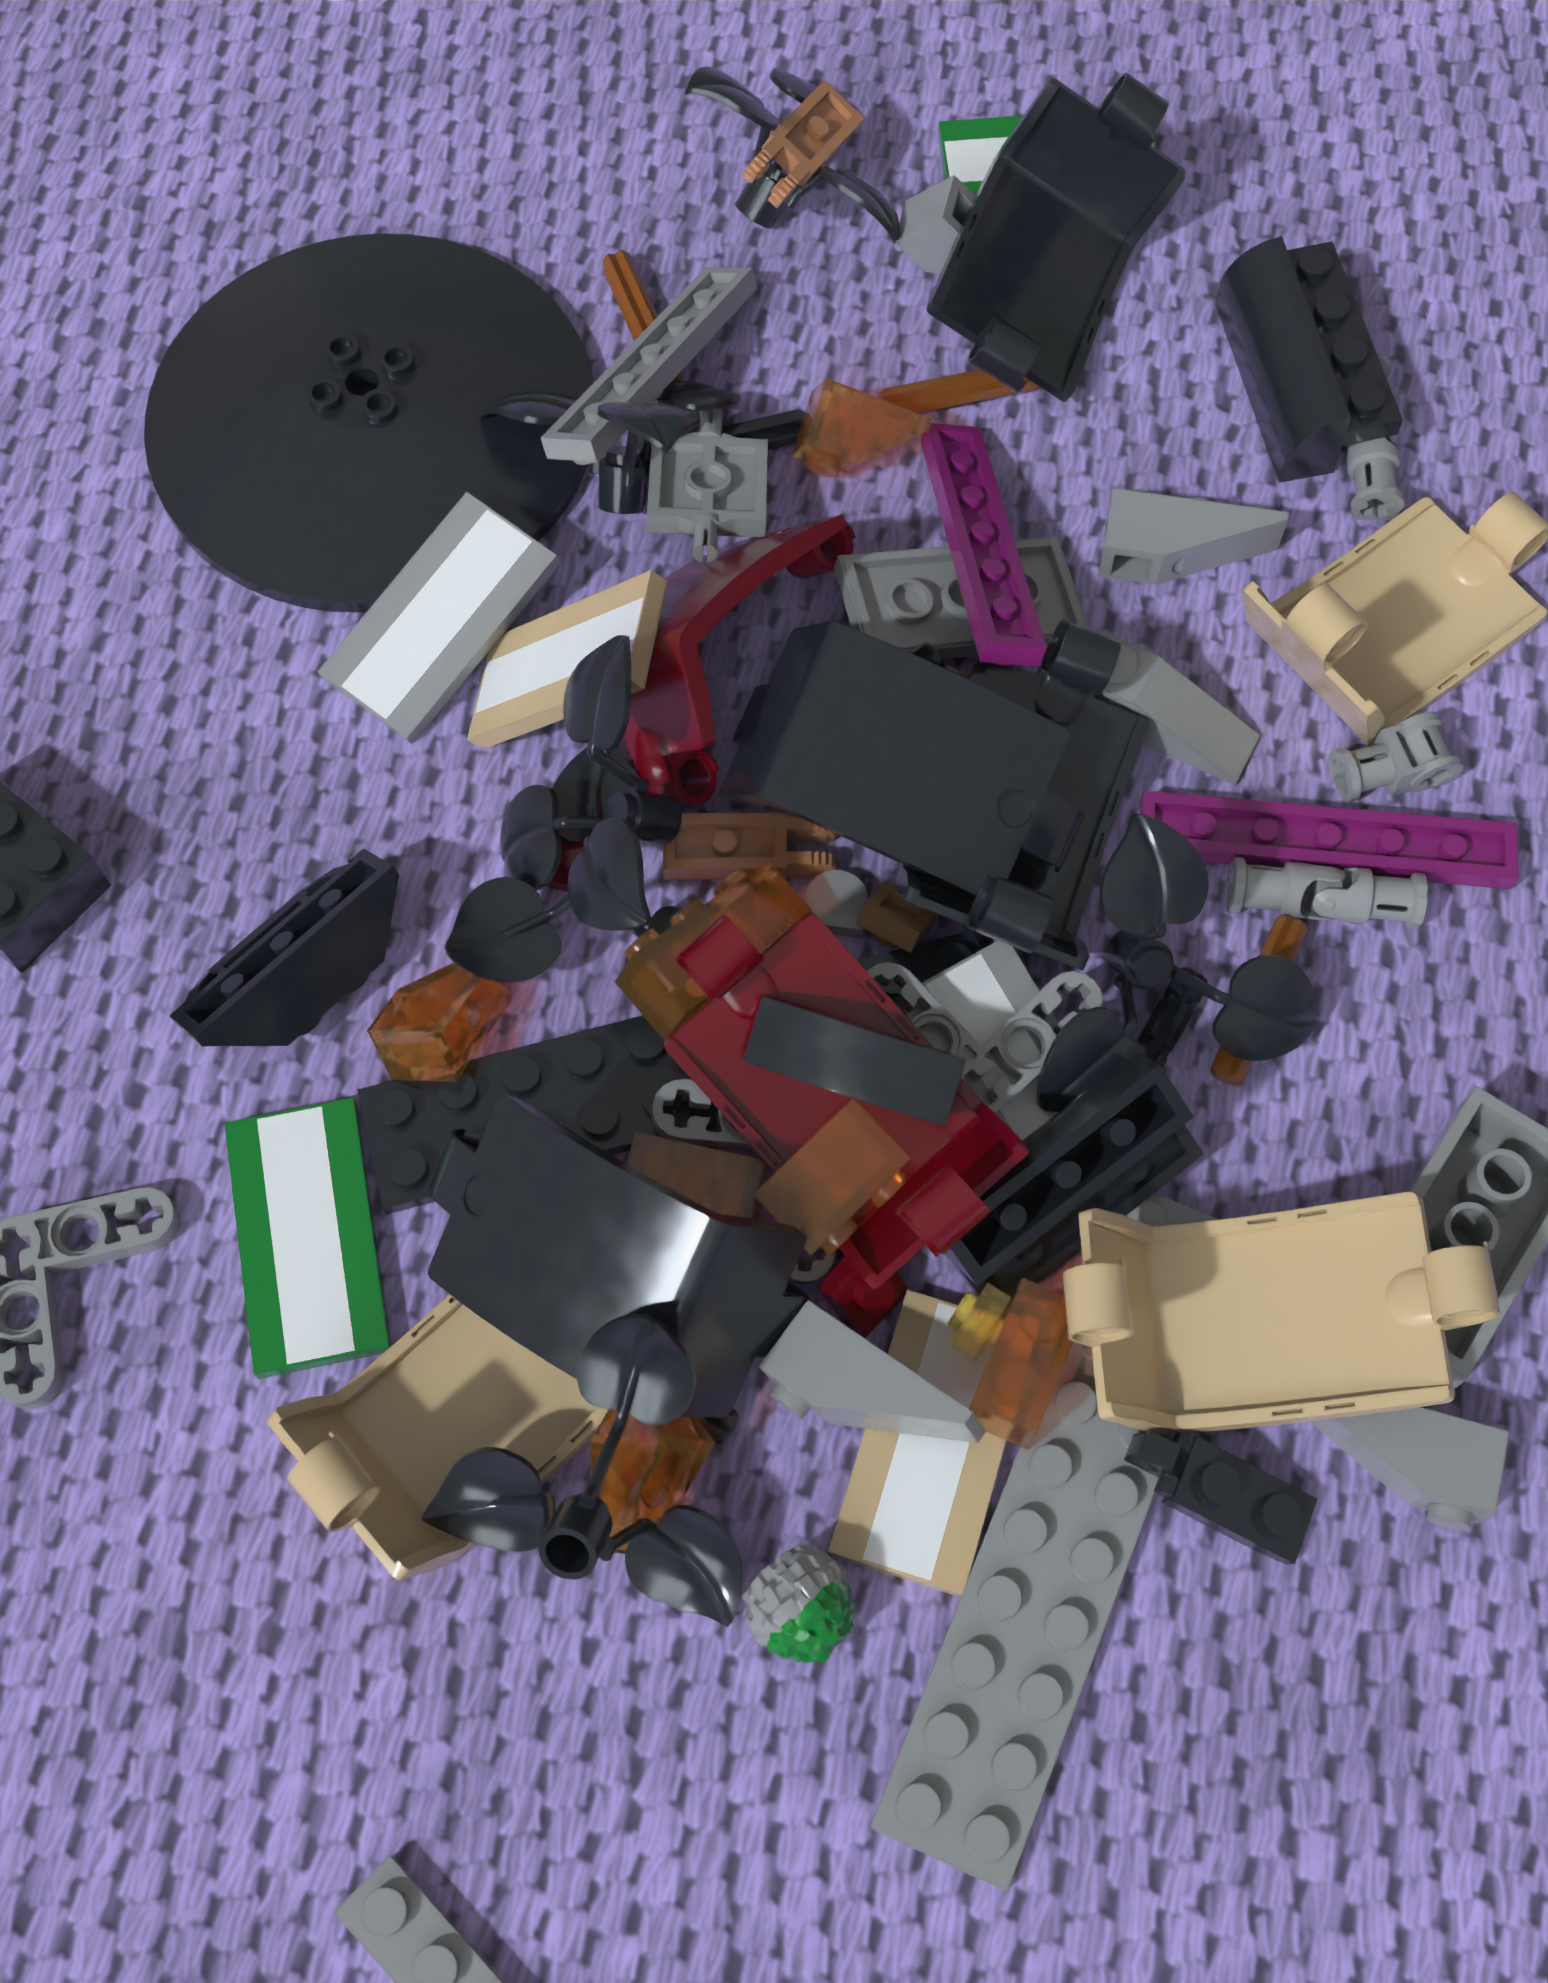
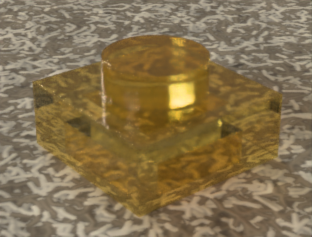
[947,1283,1012,1362]

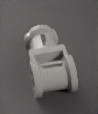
[1328,712,1464,803]

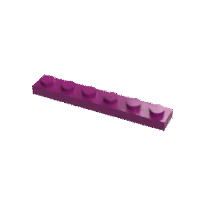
[920,422,1047,666]
[1139,790,1519,889]

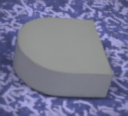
[802,870,868,938]

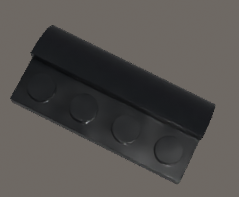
[1215,236,1403,483]
[944,1053,1204,1317]

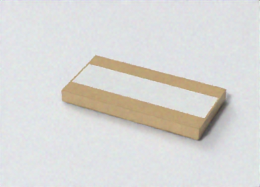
[467,570,667,748]
[828,1290,1037,1597]

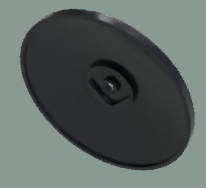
[144,233,594,613]

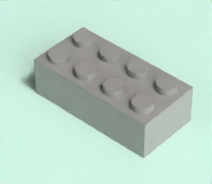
[1405,1086,1548,1389]

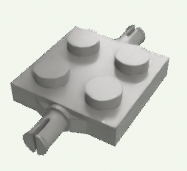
[647,409,768,563]

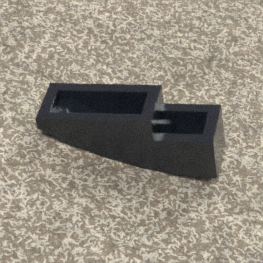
[742,995,966,1126]

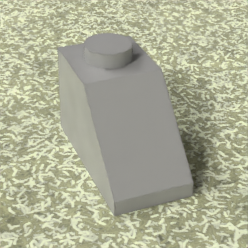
[896,175,975,274]

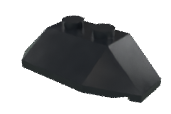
[169,848,399,1047]

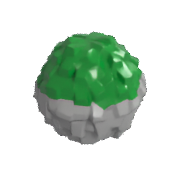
[741,1543,855,1663]

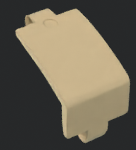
[1241,491,1548,746]
[1062,1192,1501,1434]
[266,1294,617,1581]

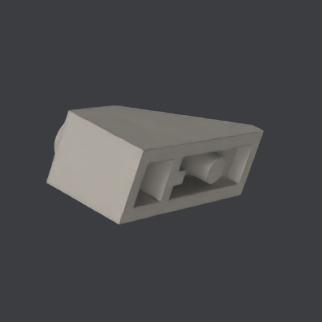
[1094,632,1260,785]
[759,1300,986,1443]
[1309,1407,1509,1530]

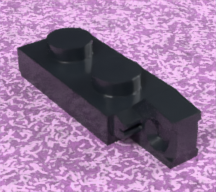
[1124,1431,1318,1564]

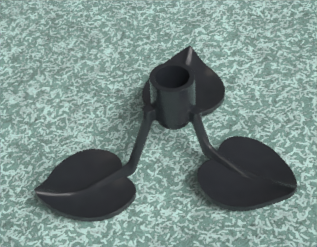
[685,66,900,244]
[481,380,741,514]
[500,635,682,931]
[445,747,709,1010]
[1037,813,1320,1112]
[422,1314,743,1627]

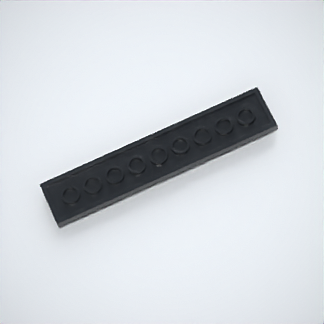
[357,930,981,1215]

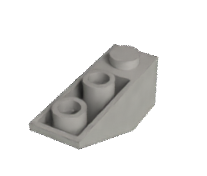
[1098,488,1289,585]

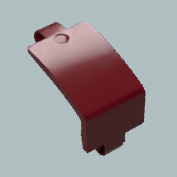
[618,513,856,807]
[663,912,1030,1290]

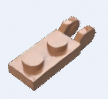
[742,80,865,208]
[663,812,837,880]

